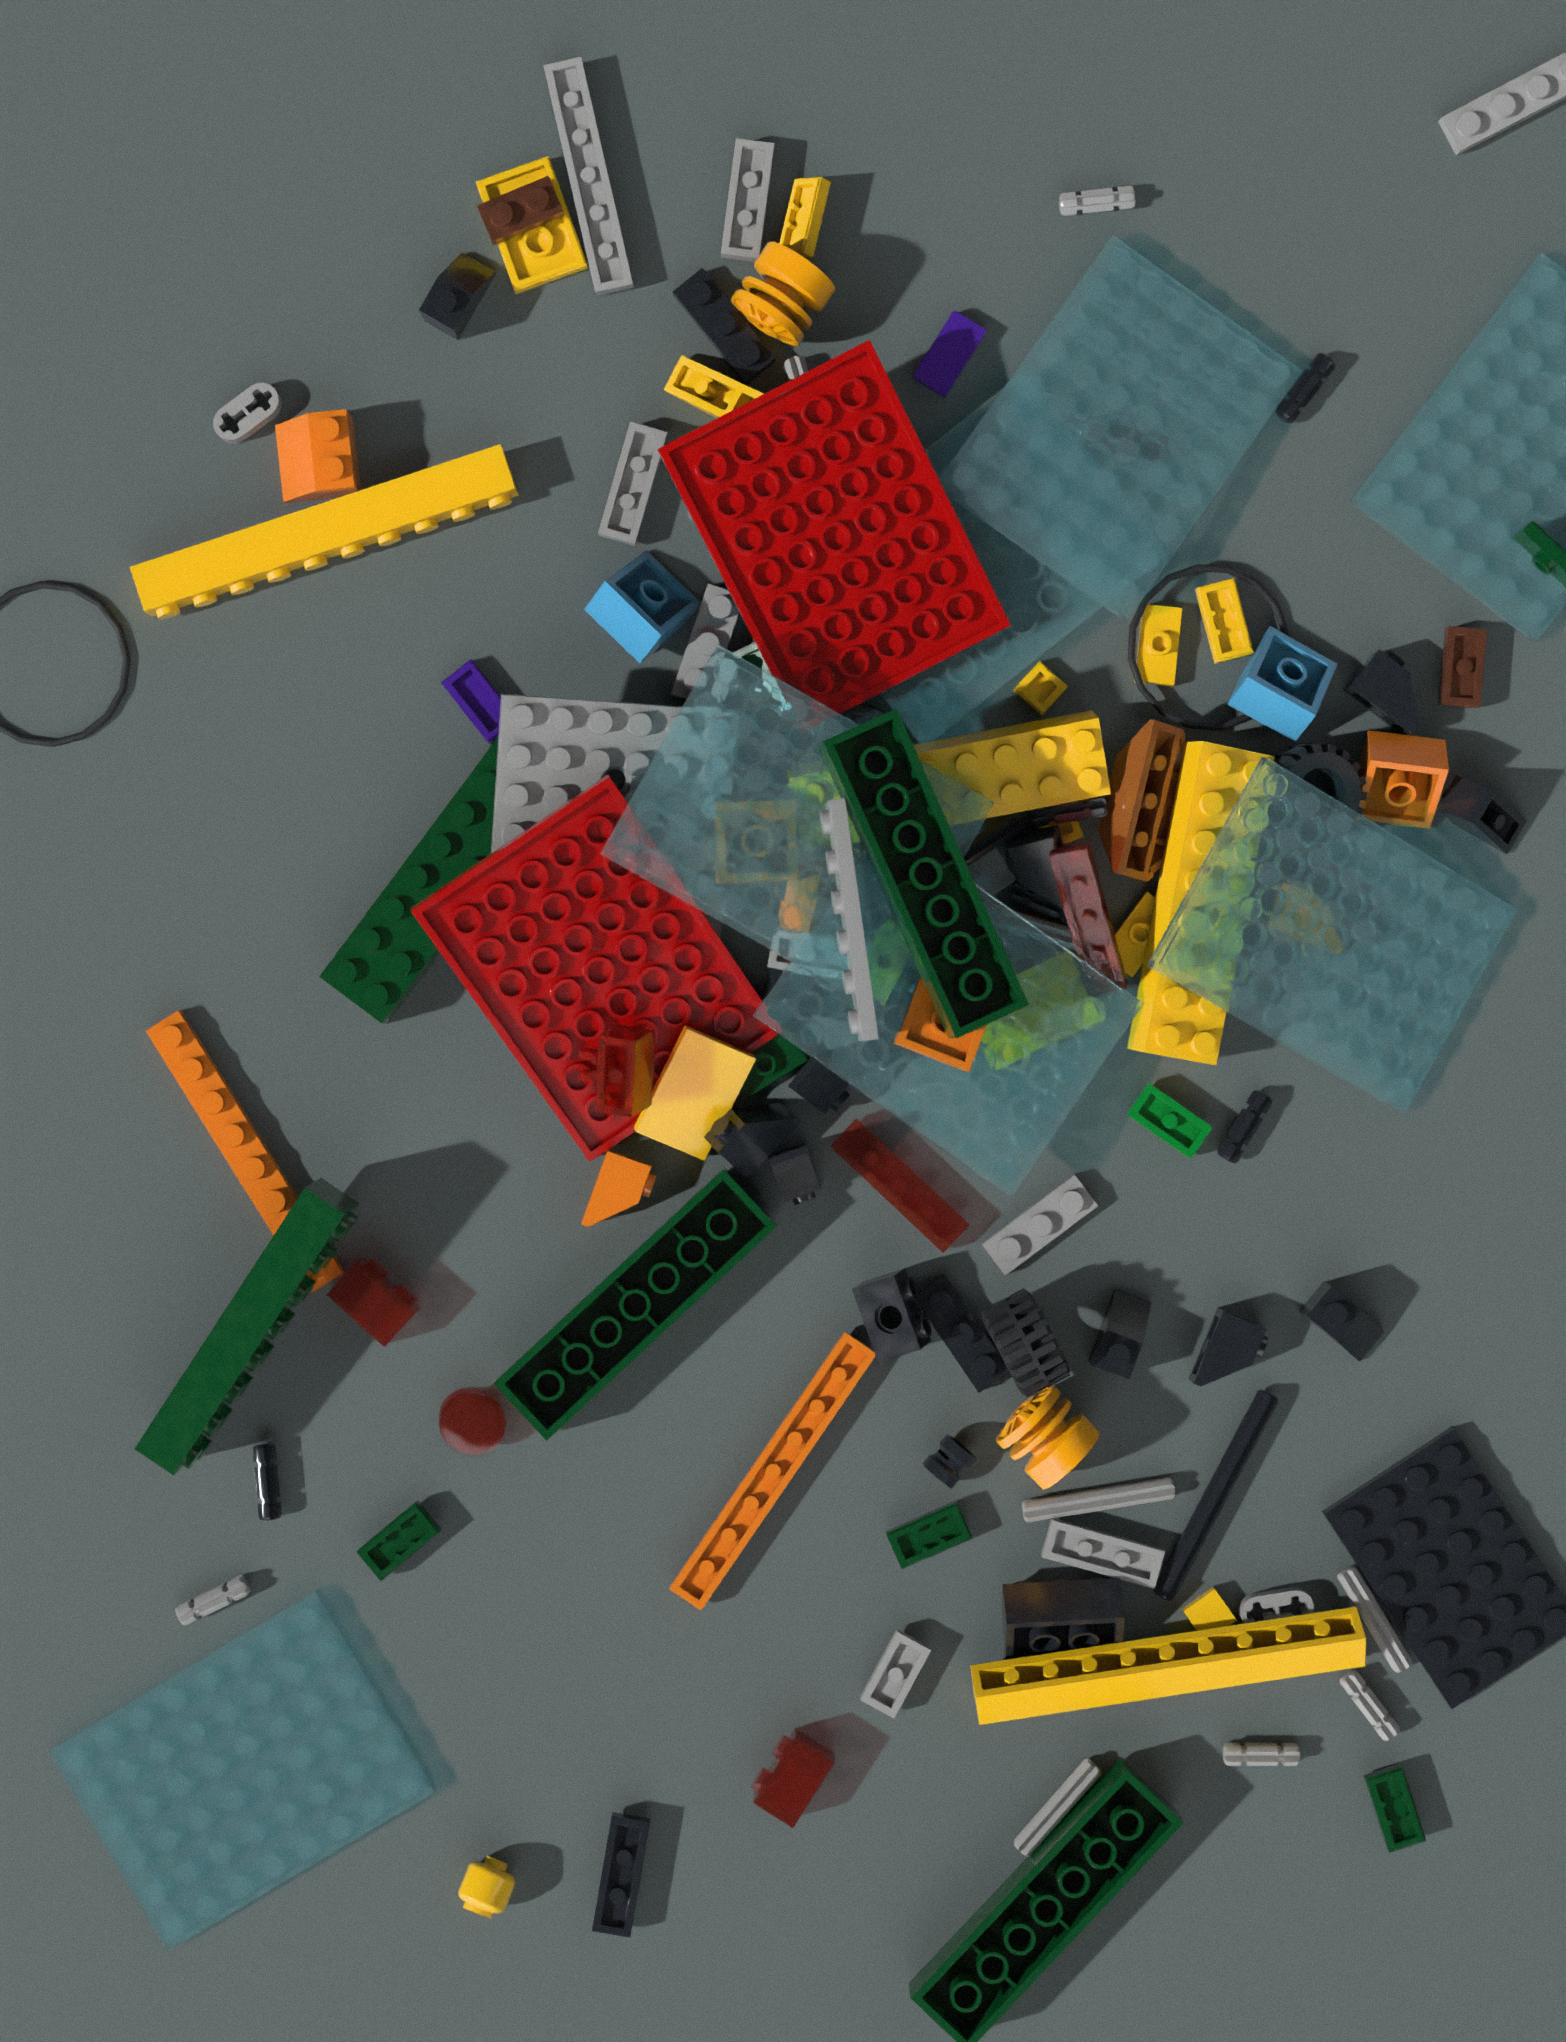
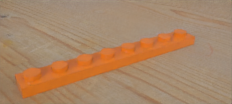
[146,1010,345,1294]
[669,1331,876,1611]

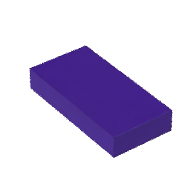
[912,310,987,399]
[441,659,501,745]

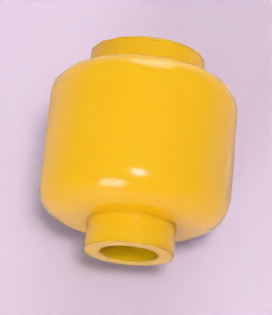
[458,1856,516,1919]

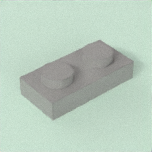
[860,1629,931,1718]

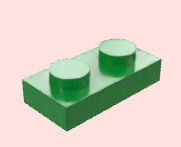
[1125,1083,1213,1159]

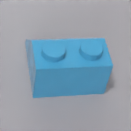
[584,550,701,663]
[1228,626,1337,742]

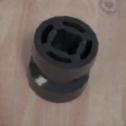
[922,1434,977,1489]

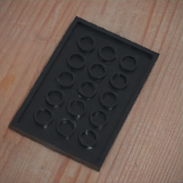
[1321,1427,1566,1709]

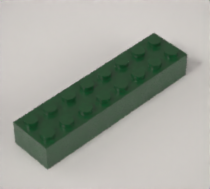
[818,708,1029,1038]
[319,737,498,1024]
[493,1167,777,1441]
[134,1178,360,1475]
[908,1758,1184,2042]

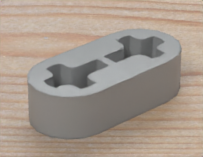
[213,382,282,444]
[1238,1587,1314,1623]

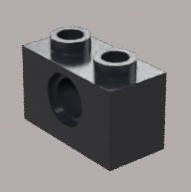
[852,1268,932,1363]

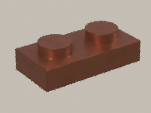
[477,176,565,246]
[1438,626,1487,709]

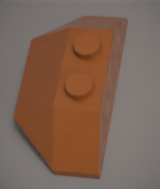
[1098,719,1186,882]

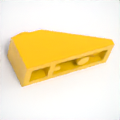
[664,355,763,419]

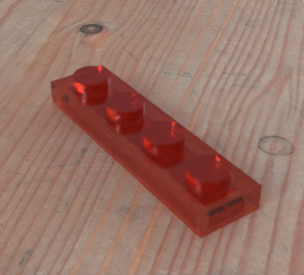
[1048,843,1128,996]
[830,1118,970,1253]

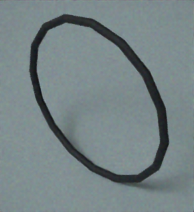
[1128,564,1290,730]
[0,581,131,747]

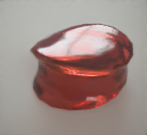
[438,1388,506,1455]

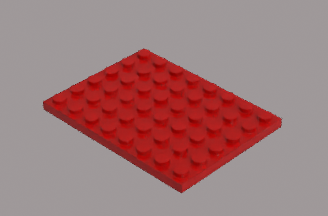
[657,340,1011,733]
[410,775,783,1162]

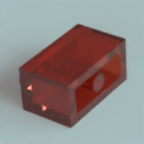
[327,1257,421,1347]
[751,1728,835,1828]

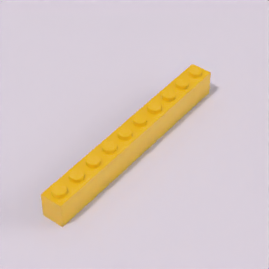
[130,444,519,619]
[970,1607,1366,1725]

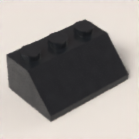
[1002,1577,1125,1660]

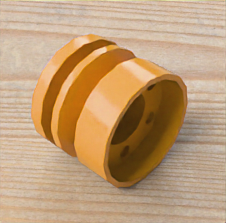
[731,242,835,346]
[996,1384,1101,1490]

